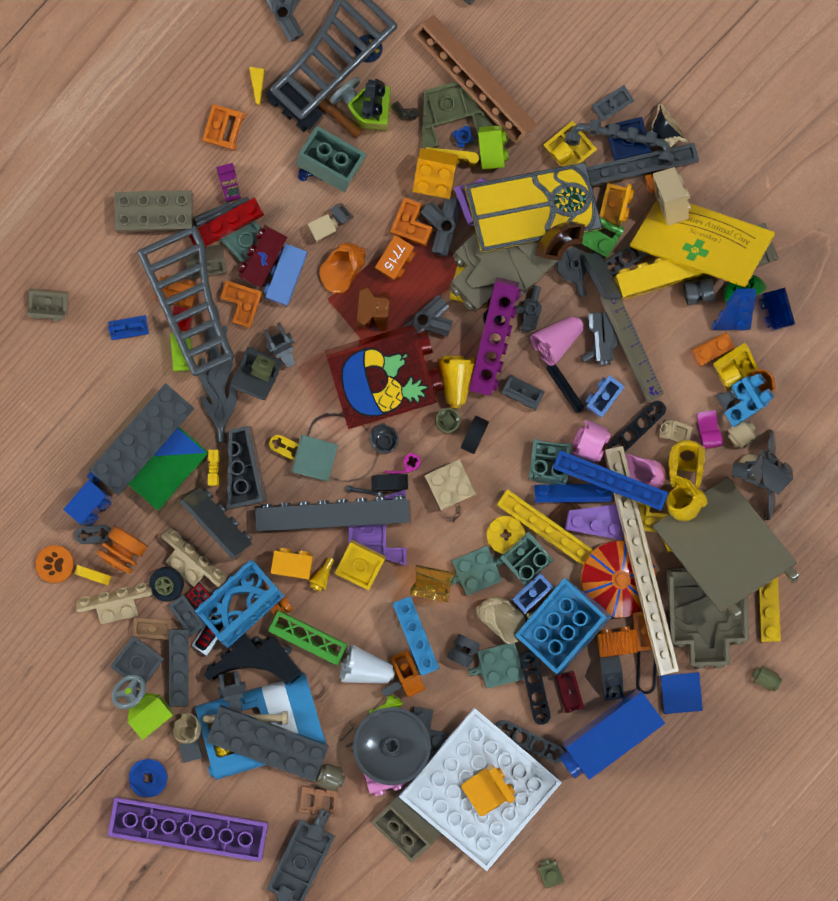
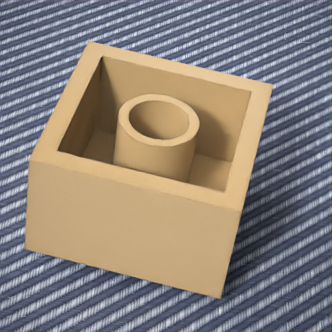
[653,167,691,226]
[425,459,476,511]

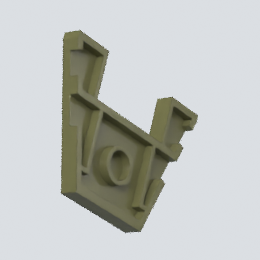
[422,81,492,149]

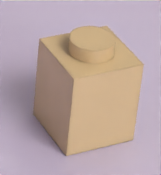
[308,214,338,243]

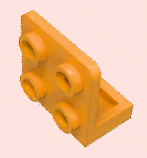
[599,183,634,226]
[461,764,516,816]

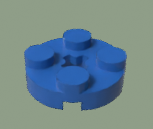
[129,758,168,797]

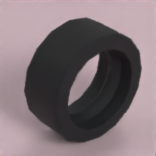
[461,416,489,454]
[371,474,408,491]

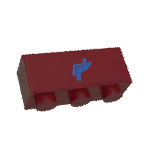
[238,225,288,288]

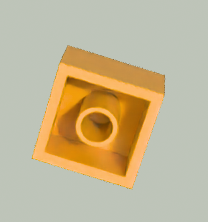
[412,148,458,199]
[271,547,314,580]

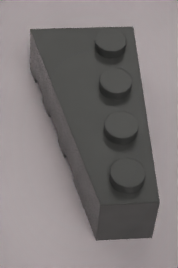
[227,426,268,510]

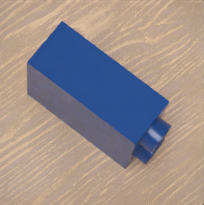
[559,689,665,780]

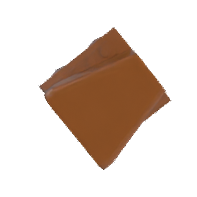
[357,287,391,331]

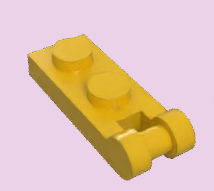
[426,147,479,167]

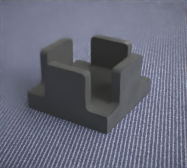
[110,636,165,689]

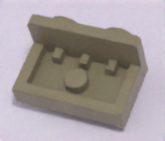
[27,288,68,321]

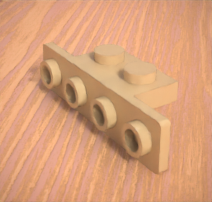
[161,528,228,587]
[76,583,152,624]

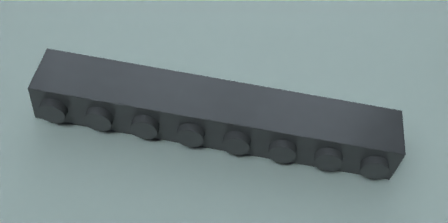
[255,496,412,532]

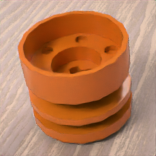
[97,525,148,574]

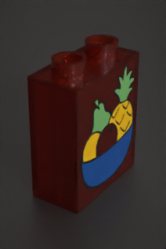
[325,324,444,429]

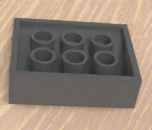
[179,487,253,560]

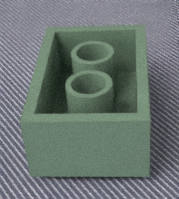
[295,126,367,193]

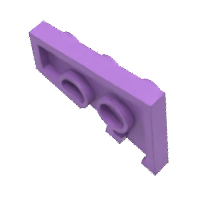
[565,504,623,540]

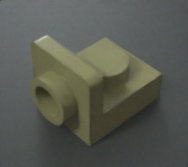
[251,354,276,382]
[537,858,564,889]

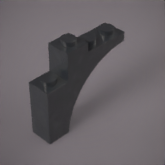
[203,632,304,686]

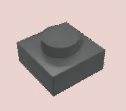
[330,203,354,224]

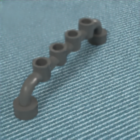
[564,119,675,165]

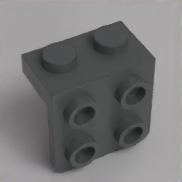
[231,347,283,400]

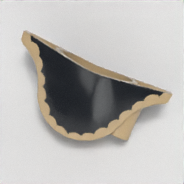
[651,103,689,148]

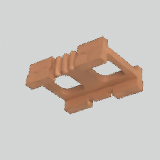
[299,785,338,817]

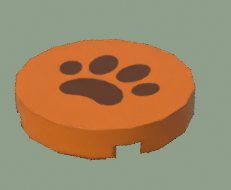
[35,545,74,583]

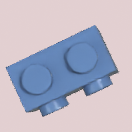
[585,375,625,419]

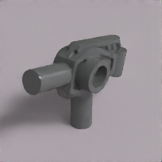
[513,285,542,333]

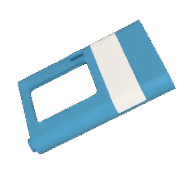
[195,673,326,780]

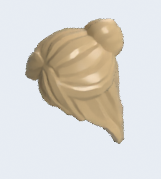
[476,597,527,644]

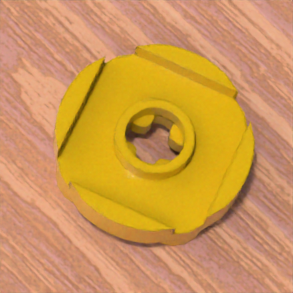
[487,516,525,554]

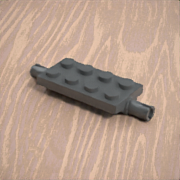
[267,808,335,901]

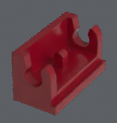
[555,670,585,713]

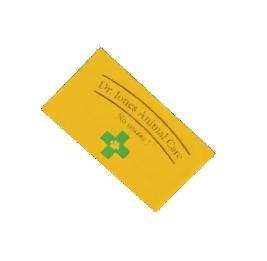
[630,200,775,287]

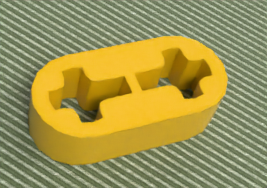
[269,435,298,460]
[74,565,112,585]

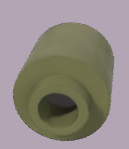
[752,665,782,692]

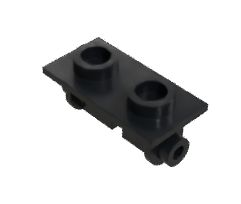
[361,79,385,121]

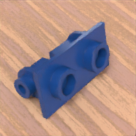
[108,315,149,340]

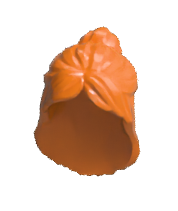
[319,242,366,294]

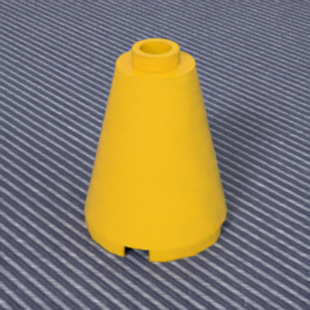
[438,355,476,408]

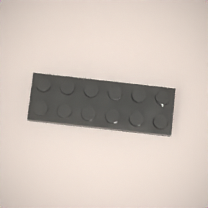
[89,383,195,496]
[206,705,329,782]

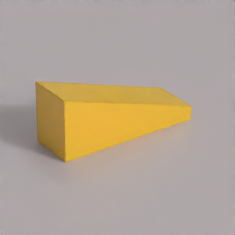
[249,67,265,106]

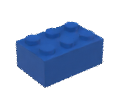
[63,480,113,526]

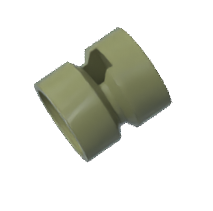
[436,408,460,434]

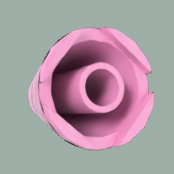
[530,316,584,366]

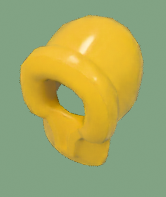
[666,476,708,522]

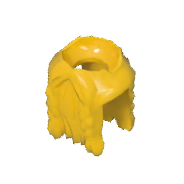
[668,440,706,489]

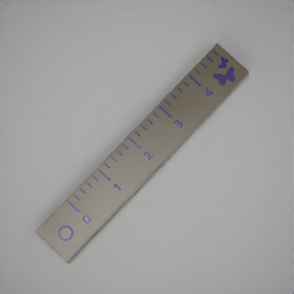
[600,297,664,402]

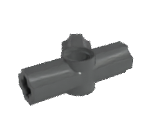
[266,0,304,43]
[421,197,461,257]
[396,295,453,346]

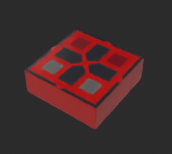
[185,582,212,608]

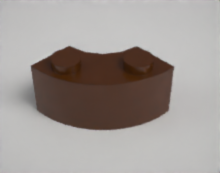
[535,221,585,261]

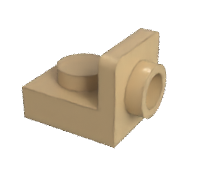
[659,419,693,443]

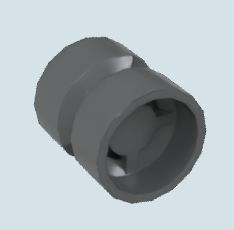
[683,277,715,305]
[447,634,481,669]

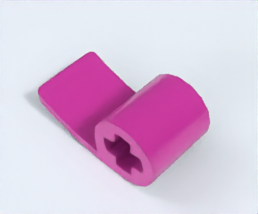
[697,410,722,449]
[385,453,421,474]

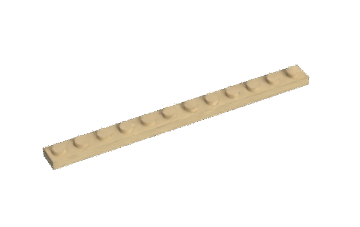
[603,446,679,676]

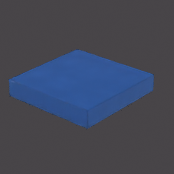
[660,672,703,714]

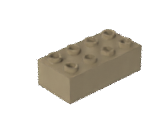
[115,191,194,233]

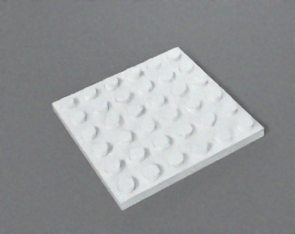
[399,708,562,871]

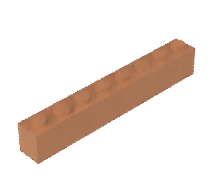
[412,15,538,145]

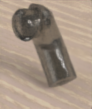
[391,101,419,121]

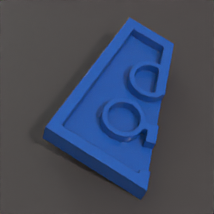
[712,288,756,331]

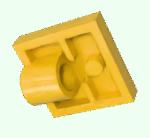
[543,120,597,167]
[713,342,758,391]

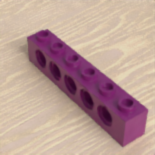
[469,277,521,396]

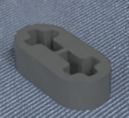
[75,525,111,544]

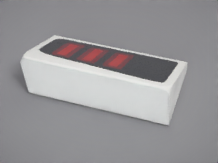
[191,613,224,656]

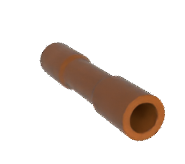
[318,98,363,138]

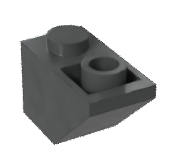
[760,449,793,495]
[600,655,624,700]

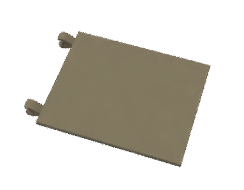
[653,477,799,620]

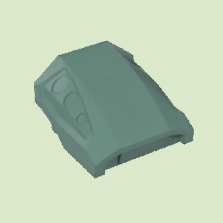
[529,439,572,484]
[500,532,554,586]

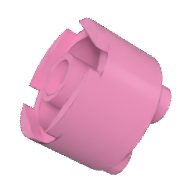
[571,419,611,463]

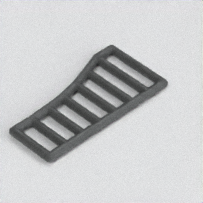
[270,0,398,120]
[138,225,234,376]

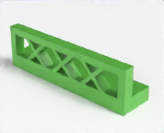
[268,610,348,665]

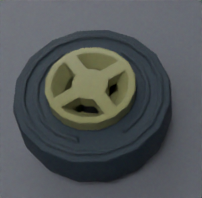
[149,567,184,601]

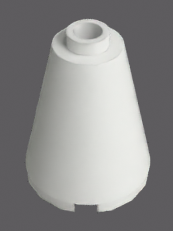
[340,644,395,684]

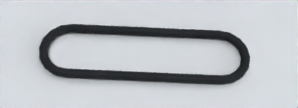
[637,651,656,694]

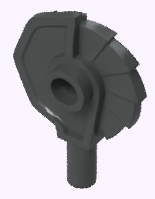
[556,247,587,297]

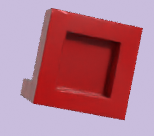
[173,306,194,332]

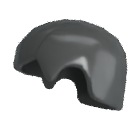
[369,423,399,454]

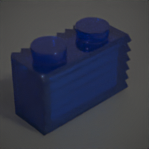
[759,288,795,332]

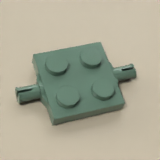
[445,545,504,596]
[468,643,533,689]

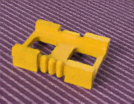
[208,449,220,486]

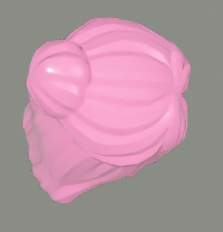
[625,454,668,489]

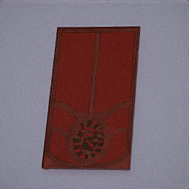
[328,219,457,346]

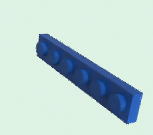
[553,450,668,511]

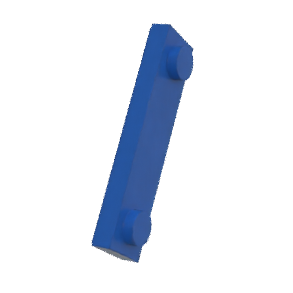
[534,484,612,503]

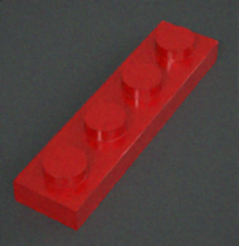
[189,197,264,247]

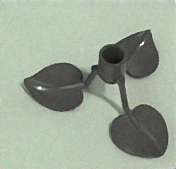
[732,429,776,520]

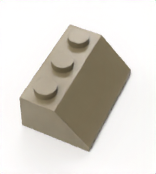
[371,792,442,862]

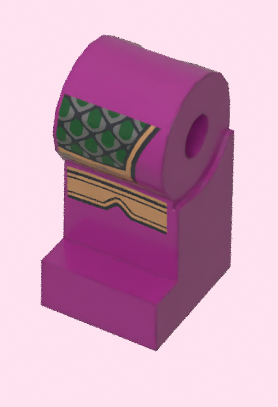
[216,163,241,202]

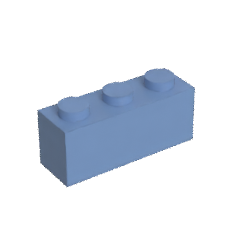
[264,243,308,307]

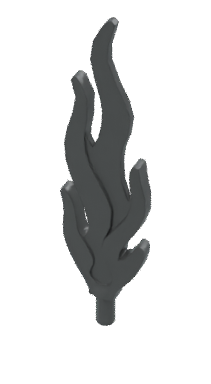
[200,302,237,443]

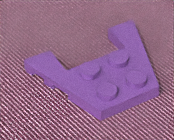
[348,490,407,565]

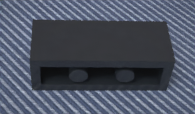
[266,76,325,133]

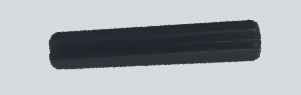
[546,364,584,413]

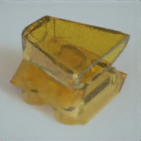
[410,565,453,603]

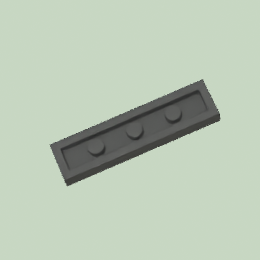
[169,629,189,706]

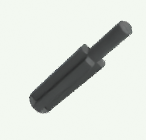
[194,197,249,227]

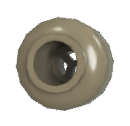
[316,764,345,791]

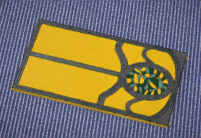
[465,162,603,253]

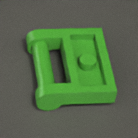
[582,217,624,258]

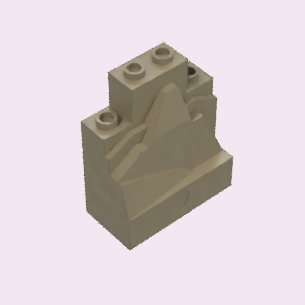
[449,233,559,313]
[665,567,749,669]

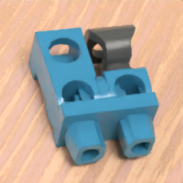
[715,374,774,427]

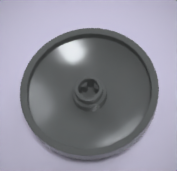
[353,707,431,786]

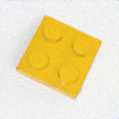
[334,539,386,590]

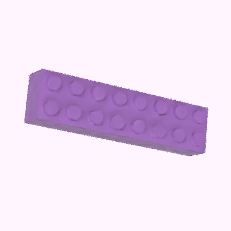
[108,796,269,862]

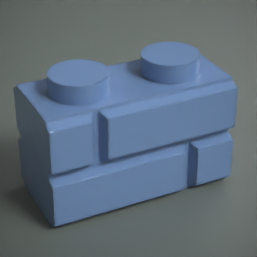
[511,573,553,614]

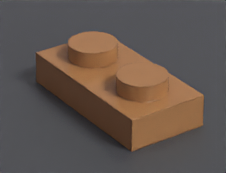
[132,618,173,640]

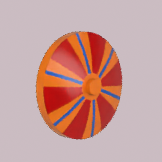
[580,540,657,618]

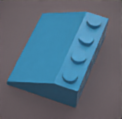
[515,578,612,674]

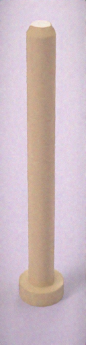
[203,711,288,725]

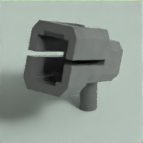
[581,312,617,366]

